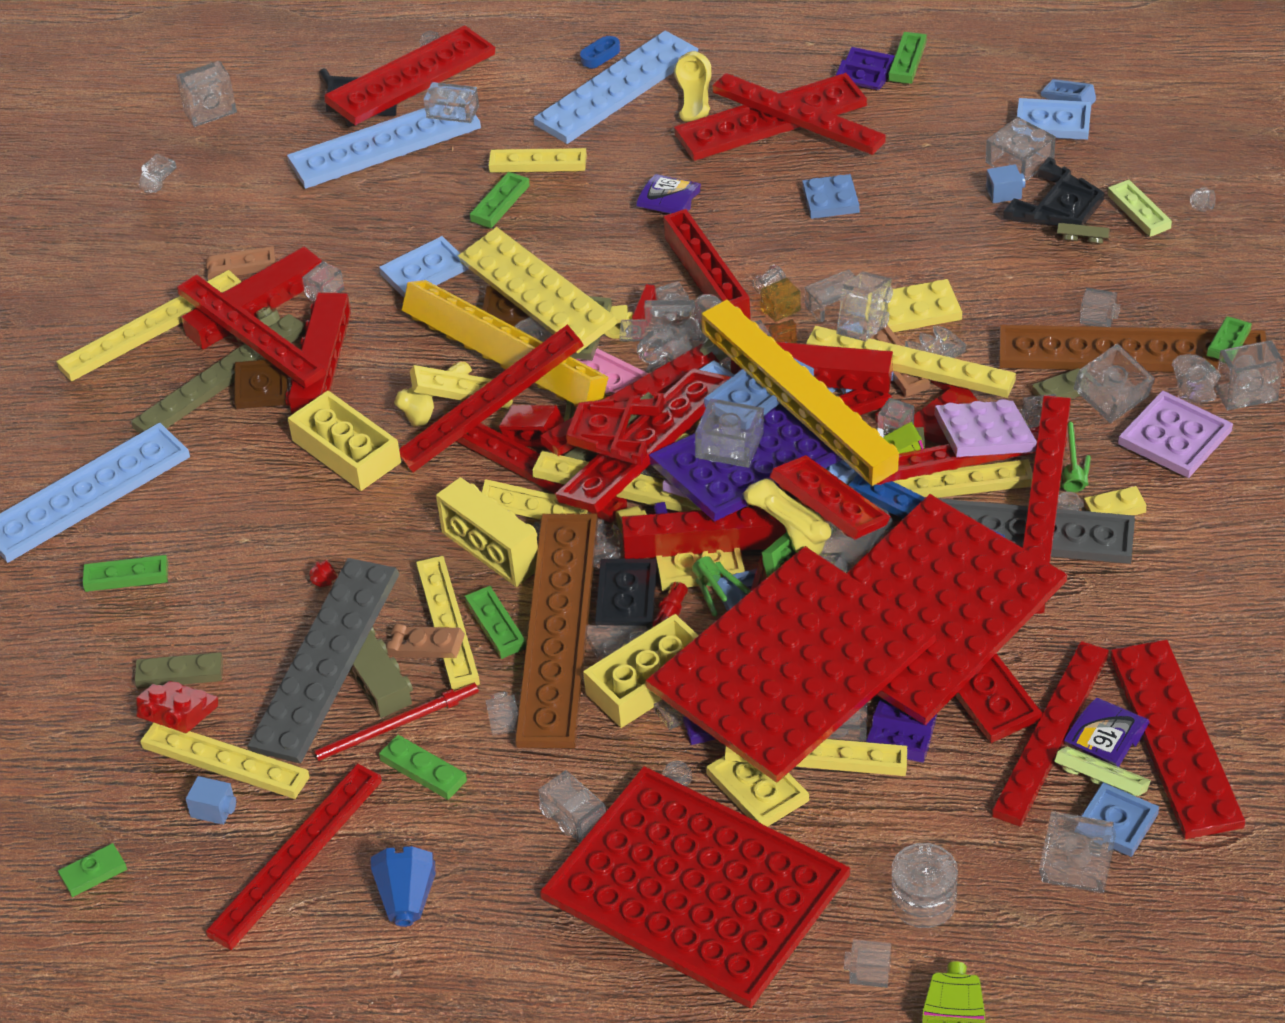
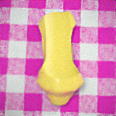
[674,51,711,122]
[394,362,472,428]
[742,478,831,555]

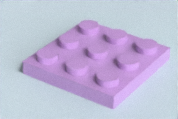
[1118,391,1233,478]
[934,399,1037,457]

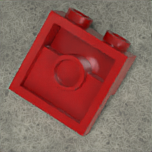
[137,681,218,734]

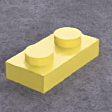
[1084,486,1147,515]

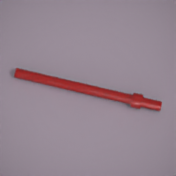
[314,682,479,761]

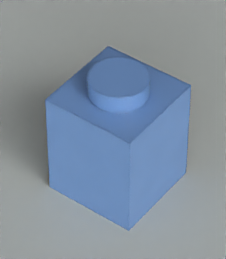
[986,164,1026,204]
[186,776,236,825]

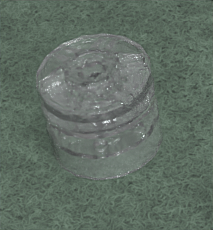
[891,843,958,928]

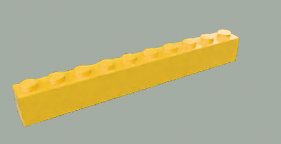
[402,280,608,408]
[701,299,899,486]

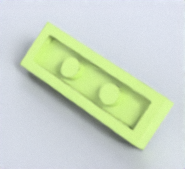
[1108,180,1172,237]
[1055,746,1151,796]

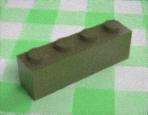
[350,627,413,718]

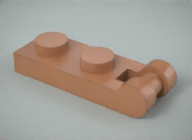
[206,246,276,280]
[386,624,465,658]

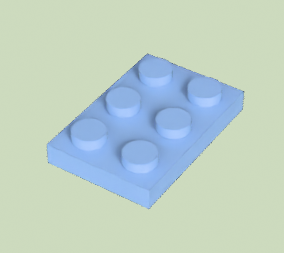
[1015,98,1091,140]
[379,236,469,297]

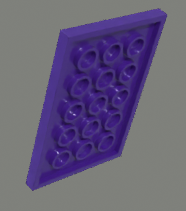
[649,403,843,522]

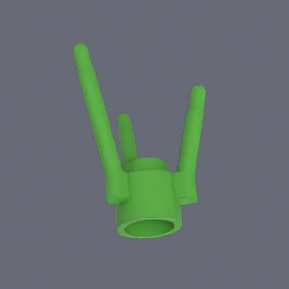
[1060,422,1091,493]
[692,556,751,617]

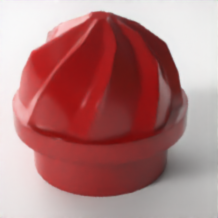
[309,559,338,587]

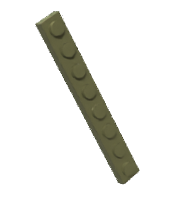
[131,314,306,433]

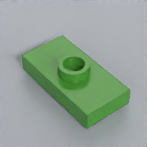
[1207,316,1252,363]
[58,843,127,897]

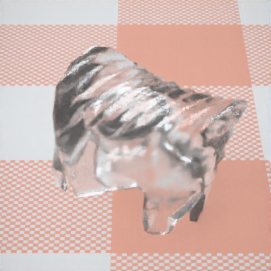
[1172,354,1221,407]

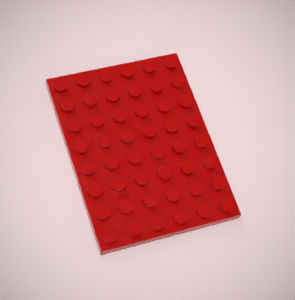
[847,494,1067,725]
[646,546,936,783]
[540,766,850,1009]

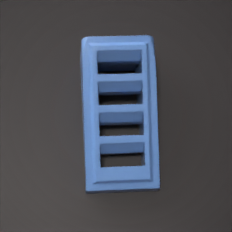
[1041,79,1096,105]

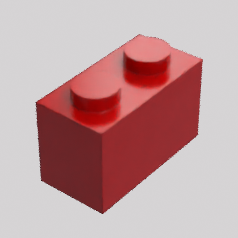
[499,405,564,447]

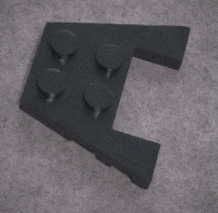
[1003,157,1105,226]

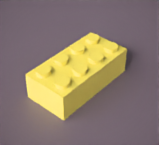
[288,391,401,491]
[436,477,538,587]
[583,614,699,728]

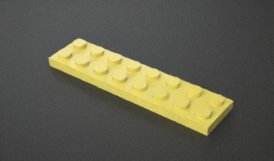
[458,227,617,354]

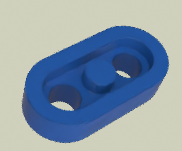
[580,36,620,69]

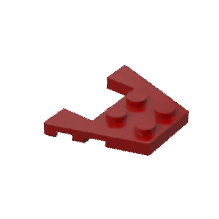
[875,380,978,445]
[566,393,664,465]

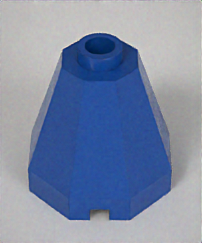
[371,846,436,927]

